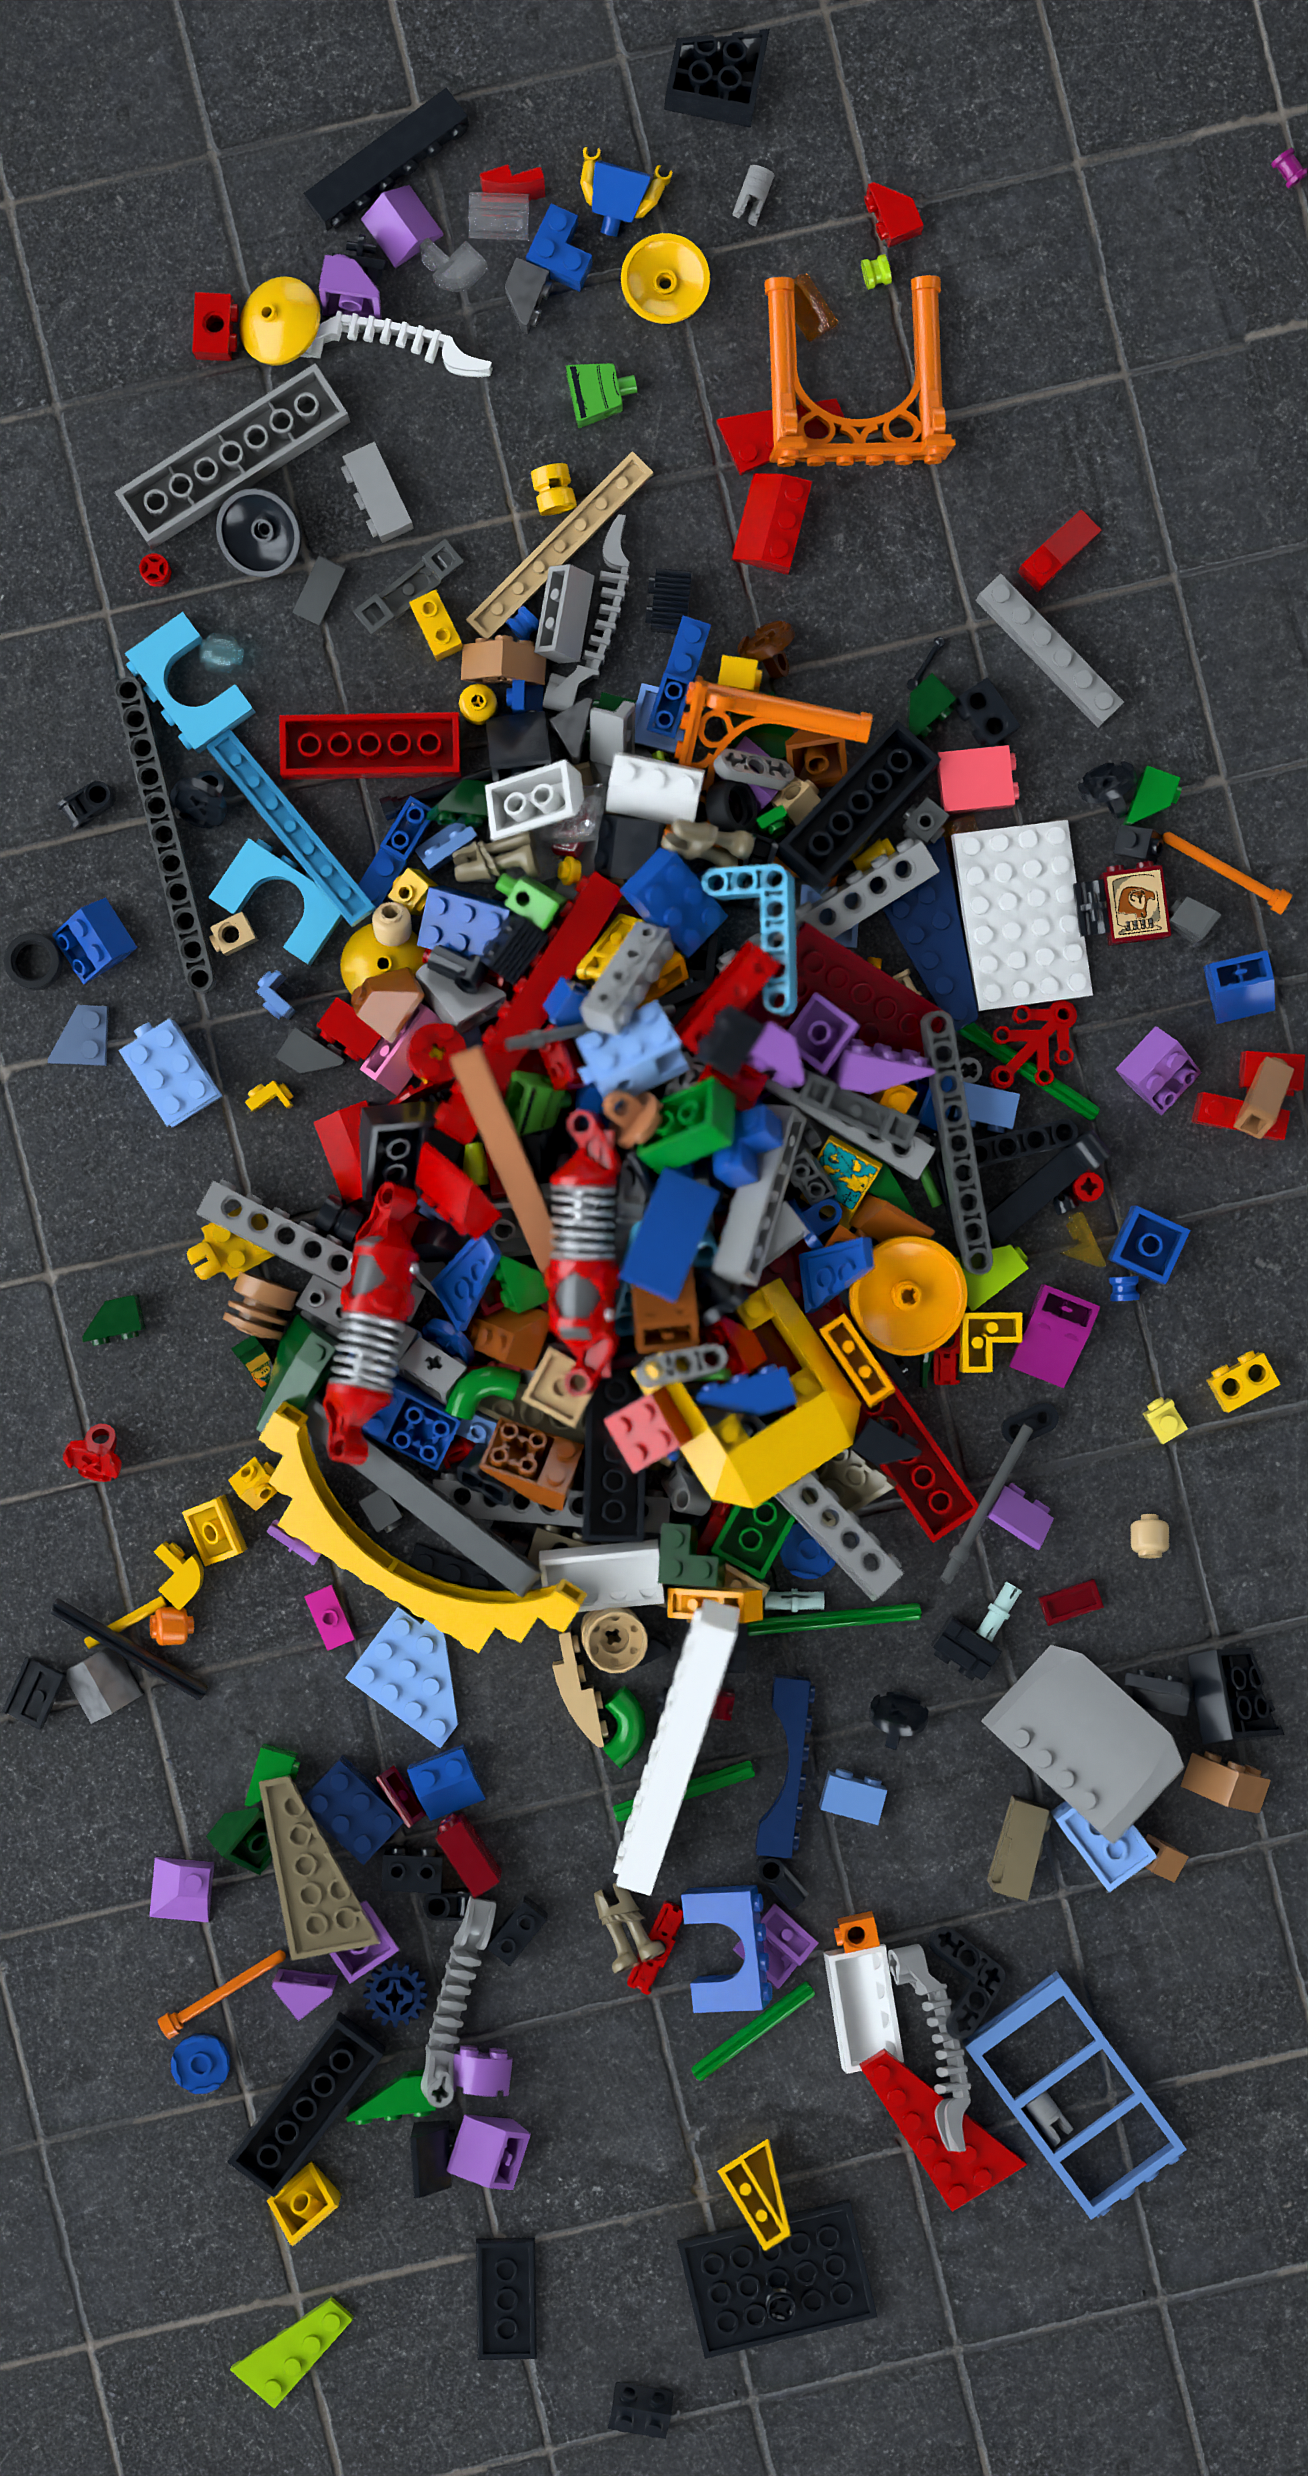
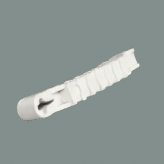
[300,311,493,377]

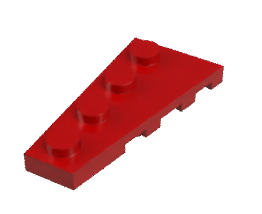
[716,398,845,476]

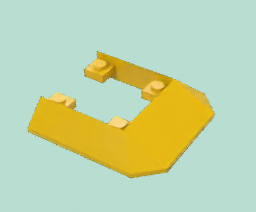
[631,1278,861,1509]

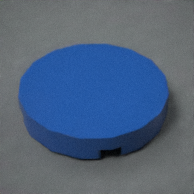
[780,1522,836,1579]
[171,2033,231,2094]

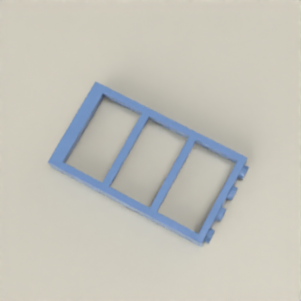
[962,1971,1187,2220]

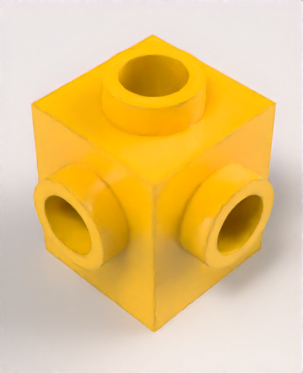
[388,868,438,916]
[228,1456,278,1511]

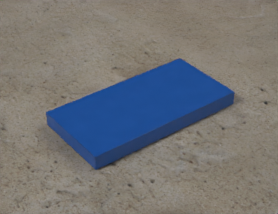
[618,1167,720,1303]

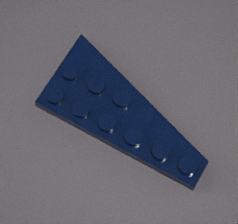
[870,837,978,1032]

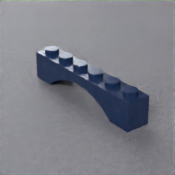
[755,1674,815,1859]

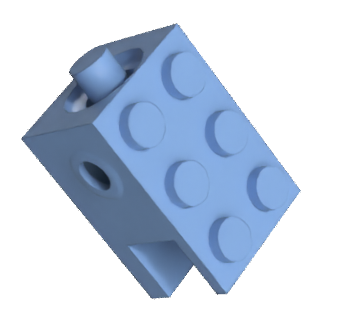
[575,1000,690,1106]
[119,1018,223,1128]
[1050,1800,1157,1892]

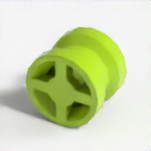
[861,254,892,290]

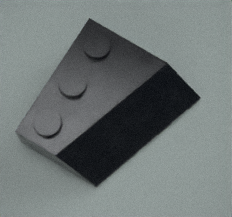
[664,29,770,128]
[1188,1648,1285,1744]

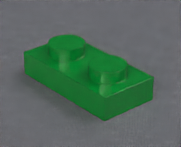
[756,804,790,841]

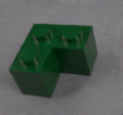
[658,1523,726,1588]

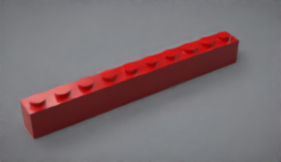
[434,872,623,1145]

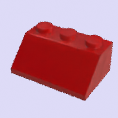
[731,473,812,575]
[313,1100,371,1205]
[415,1141,502,1241]

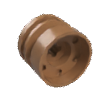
[222,1271,299,1340]

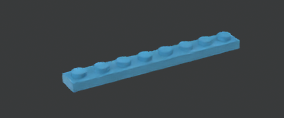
[206,728,375,928]

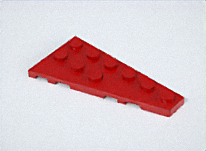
[859,2049,1027,2212]

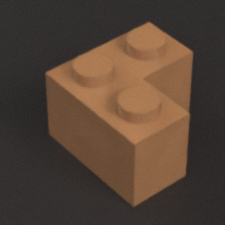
[461,635,546,686]
[1181,1751,1271,1813]

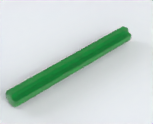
[613,1761,755,1822]
[691,1981,815,2081]

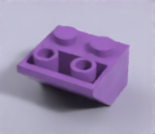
[746,1022,805,1089]
[1116,1026,1202,1116]
[447,2114,531,2190]

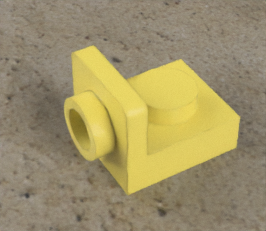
[1143,1397,1188,1444]

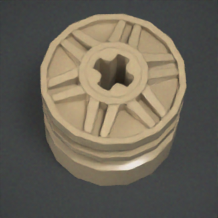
[580,1607,647,1673]

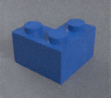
[526,203,593,292]
[713,1105,784,1190]

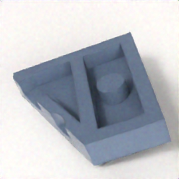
[48,1005,109,1066]

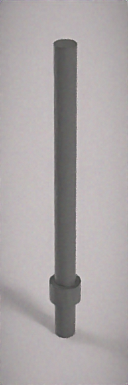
[505,1005,676,1051]
[940,1425,1033,1584]

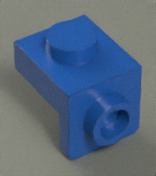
[506,680,543,715]

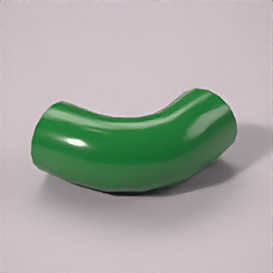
[445,1366,521,1420]
[602,1685,647,1769]

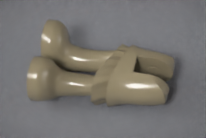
[661,819,754,880]
[453,829,541,882]
[594,1882,666,1974]

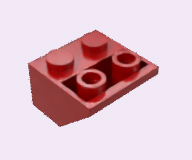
[698,1317,768,1386]

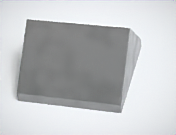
[550,698,593,765]
[63,1647,143,1724]

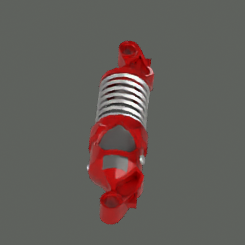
[545,1110,623,1397]
[323,1182,420,1466]

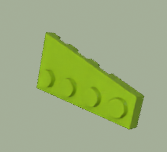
[230,2297,354,2409]

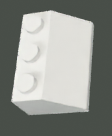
[605,751,705,825]
[485,760,584,841]

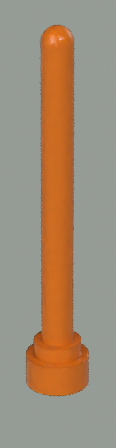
[1162,832,1293,915]
[157,1950,286,2040]

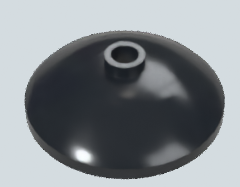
[216,487,302,577]

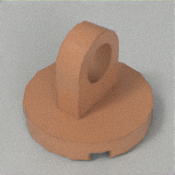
[603,1090,663,1149]

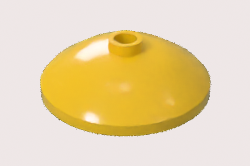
[621,233,710,324]
[239,276,320,366]
[340,923,426,995]

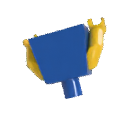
[580,147,673,237]

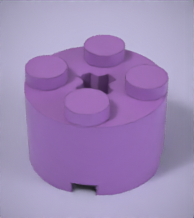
[453,2045,513,2097]

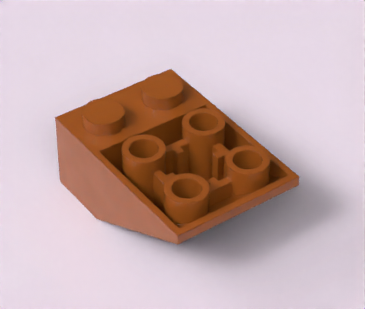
[631,1263,699,1353]
[479,1417,585,1512]

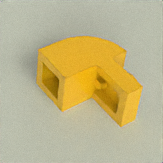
[154,1541,204,1610]

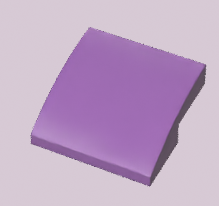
[732,1904,818,1989]

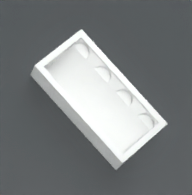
[539,1539,664,1612]
[823,1944,904,2074]

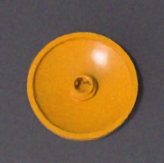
[849,1236,967,1356]

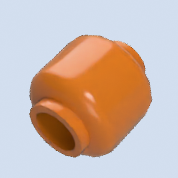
[150,1606,194,1646]

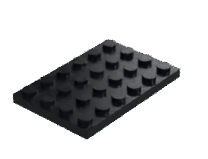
[677,2199,878,2359]

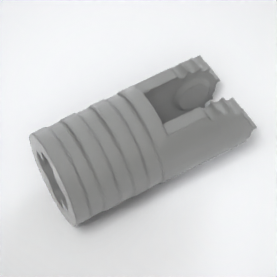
[732,165,775,226]
[1025,2090,1073,2147]

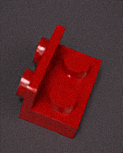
[538,1024,586,1091]

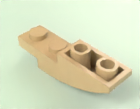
[552,1629,609,1748]

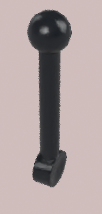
[907,636,945,691]

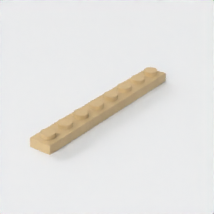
[466,451,653,639]

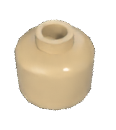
[372,902,412,946]
[1131,1514,1169,1559]

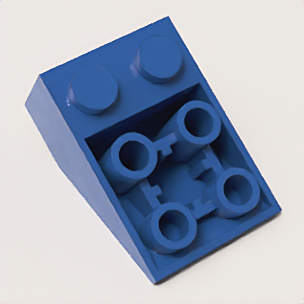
[692,1365,797,1417]
[360,1373,462,1470]

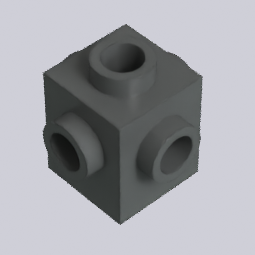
[902,797,950,845]

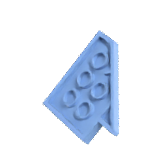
[345,1606,458,1748]

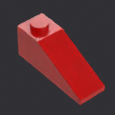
[1018,509,1102,593]

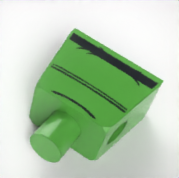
[566,363,637,428]
[504,1071,572,1136]

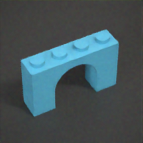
[125,612,256,754]
[209,838,343,966]

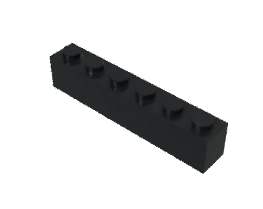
[303,87,469,231]

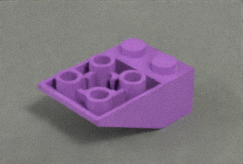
[828,1038,935,1093]

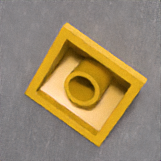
[182,1494,248,1566]
[267,2162,342,2246]

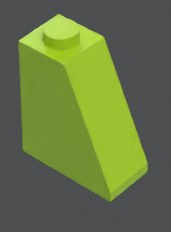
[955,1245,1029,1312]

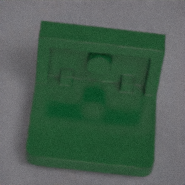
[720,690,794,759]

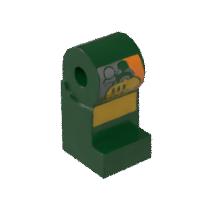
[231,1335,275,1392]

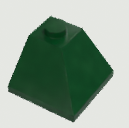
[206,1807,273,1875]

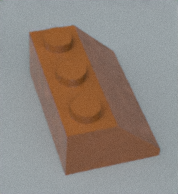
[463,1306,549,1372]

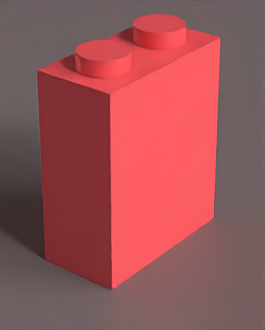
[937,745,1019,815]

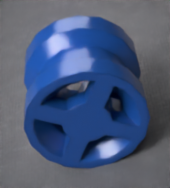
[505,606,539,641]
[1109,1276,1140,1301]

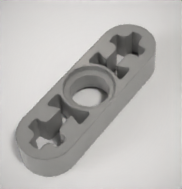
[713,749,794,790]

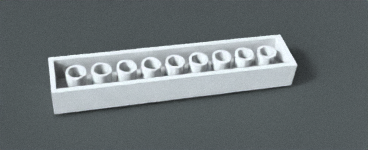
[613,1599,739,1895]

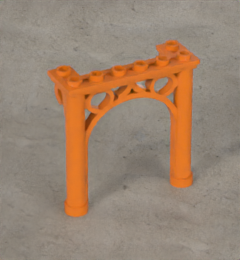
[764,275,956,467]
[661,675,873,887]

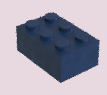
[302,1755,404,1865]

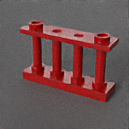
[673,940,781,1053]

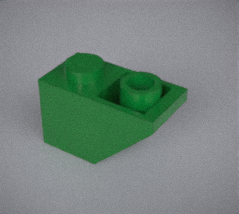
[492,1255,549,1313]

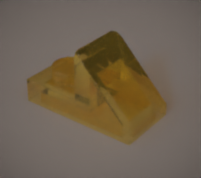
[1059,1211,1106,1268]

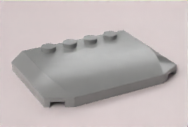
[981,1645,1185,1845]

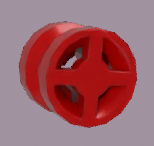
[139,553,172,587]
[1071,1172,1104,1202]

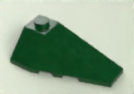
[256,1314,344,1434]

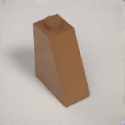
[1233,1057,1294,1139]

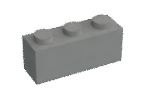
[340,441,414,543]
[534,564,595,663]

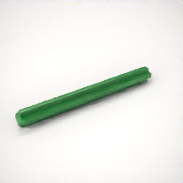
[957,1023,1100,1121]
[747,1603,922,1636]

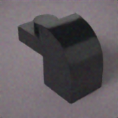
[410,1220,472,1265]

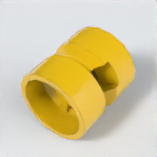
[531,463,577,516]

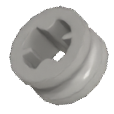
[960,1057,982,1083]

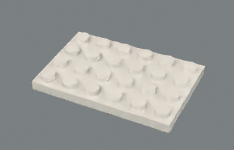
[951,820,1093,1011]

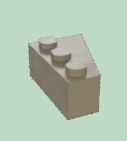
[987,1795,1052,1902]

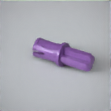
[267,1519,322,1565]

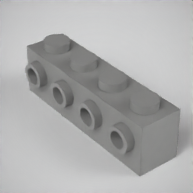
[580,921,674,1036]
[296,1274,418,1362]

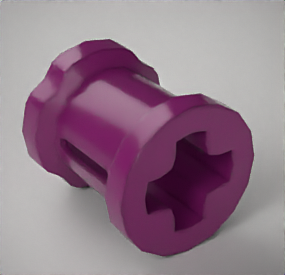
[1271,147,1308,189]

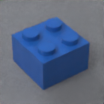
[1106,1206,1190,1285]

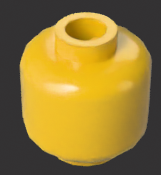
[459,684,498,725]

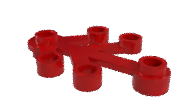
[989,1000,1077,1090]

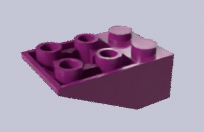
[1008,1284,1101,1388]

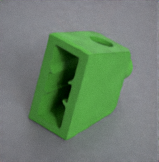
[495,873,568,930]

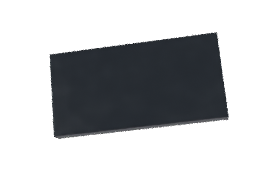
[476,2238,537,2360]

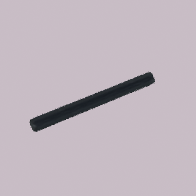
[49,1598,208,1700]

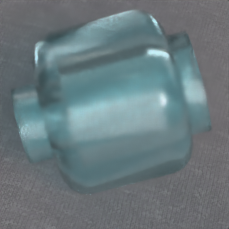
[199,633,244,674]

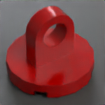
[63,1424,122,1482]

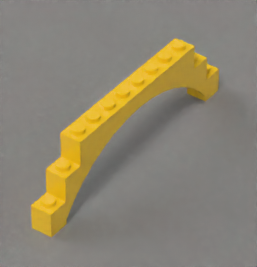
[259,1401,587,1653]

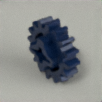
[363,1961,428,2028]

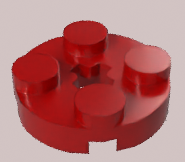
[406,1023,467,1084]

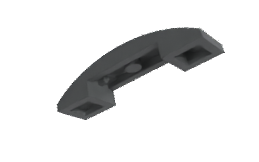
[353,539,464,635]
[798,1072,919,1148]

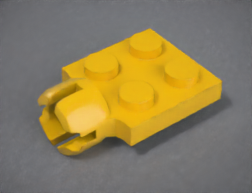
[187,1207,276,1280]

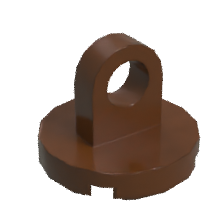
[737,621,795,680]

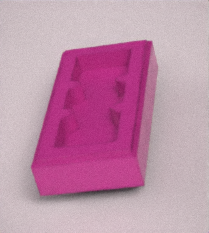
[304,1584,355,1651]

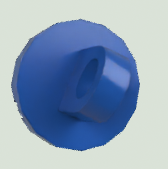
[787,1197,842,1251]
[421,1314,475,1366]

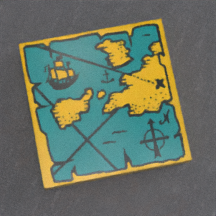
[816,1135,882,1212]

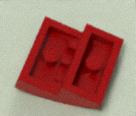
[480,164,546,202]

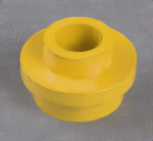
[557,856,581,886]

